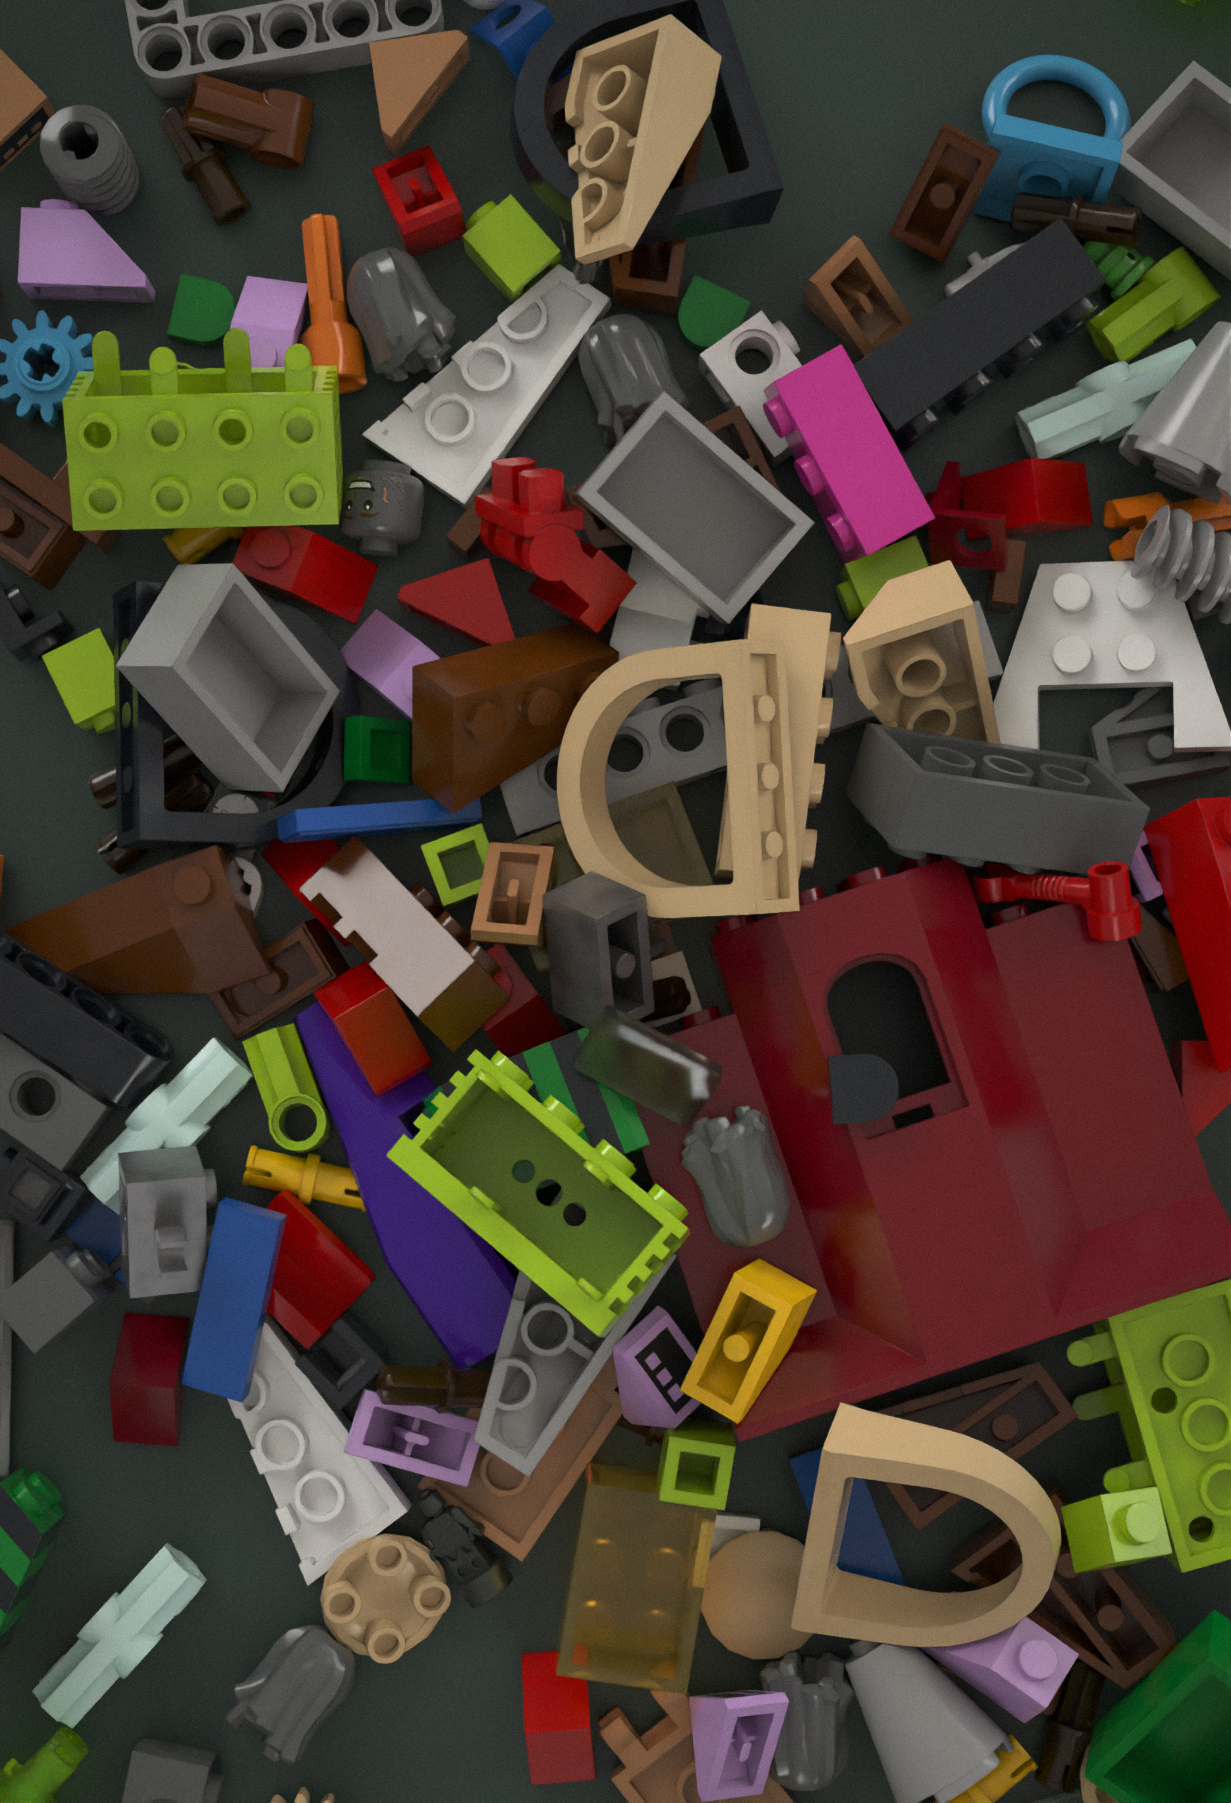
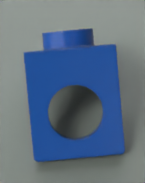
[470,0,574,86]

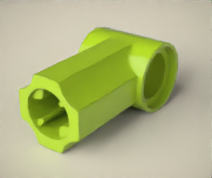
[1086,246,1221,364]
[242,1023,333,1153]

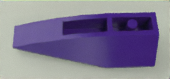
[294,1002,520,1368]

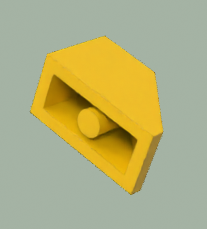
[680,1258,817,1424]

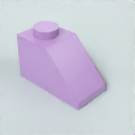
[18,199,155,303]
[230,276,309,367]
[340,609,441,722]
[919,1591,1079,1724]

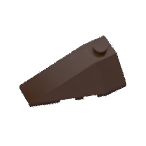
[3,845,272,994]

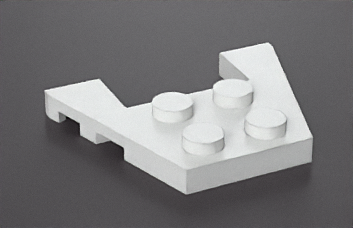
[993,561,1231,752]

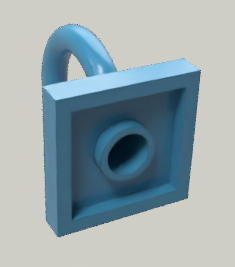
[971,55,1131,222]

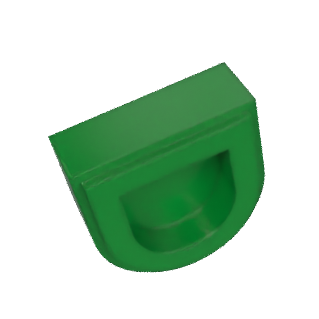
[167,274,237,347]
[678,275,752,352]

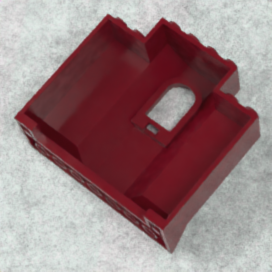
[615,853,1231,1442]

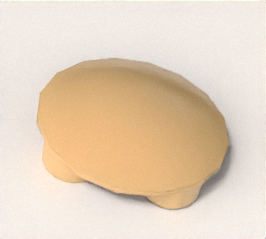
[698,1528,814,1659]
[320,1533,451,1664]

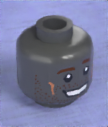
[339,460,425,556]

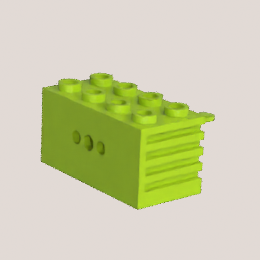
[62,328,343,531]
[386,1049,691,1337]
[1066,1277,1231,1573]

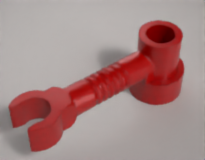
[971,861,1142,941]

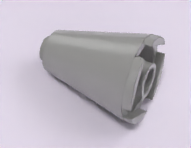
[1118,321,1231,505]
[845,1639,1013,1803]

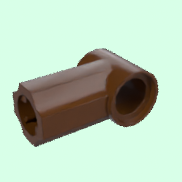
[182,73,315,170]

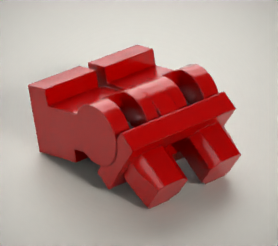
[475,457,637,633]

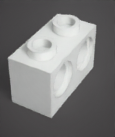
[698,310,802,469]

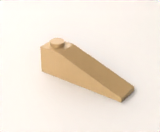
[565,14,722,265]
[843,560,1001,744]

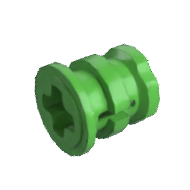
[1082,241,1156,301]

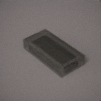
[572,1004,722,1129]

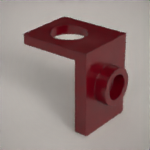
[922,461,1008,571]

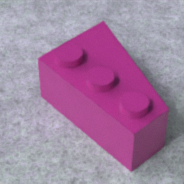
[763,344,935,565]

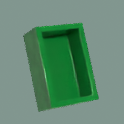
[1084,1609,1231,1803]

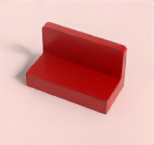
[265,1189,376,1350]

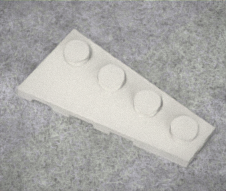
[362,264,612,509]
[227,1311,413,1586]

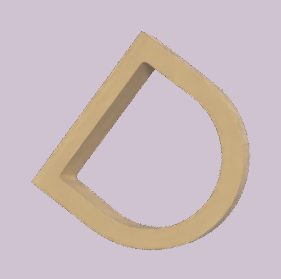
[557,639,800,918]
[790,1402,1061,1647]

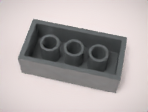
[845,723,1150,878]

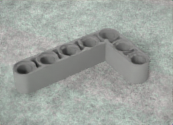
[125,0,445,99]

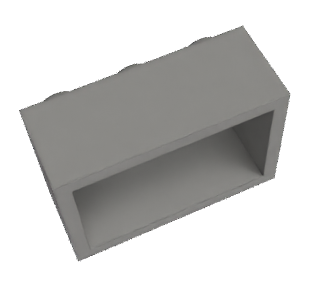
[1110,60,1231,281]
[573,391,815,624]
[116,563,340,792]

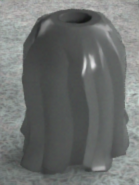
[346,247,456,382]
[578,313,692,446]
[680,1105,791,1248]
[225,1624,355,1765]
[759,1650,855,1791]

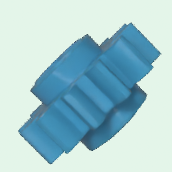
[0,310,94,428]

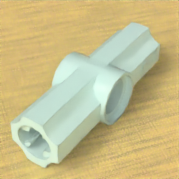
[1015,339,1197,460]
[80,1037,254,1215]
[32,1543,207,1729]

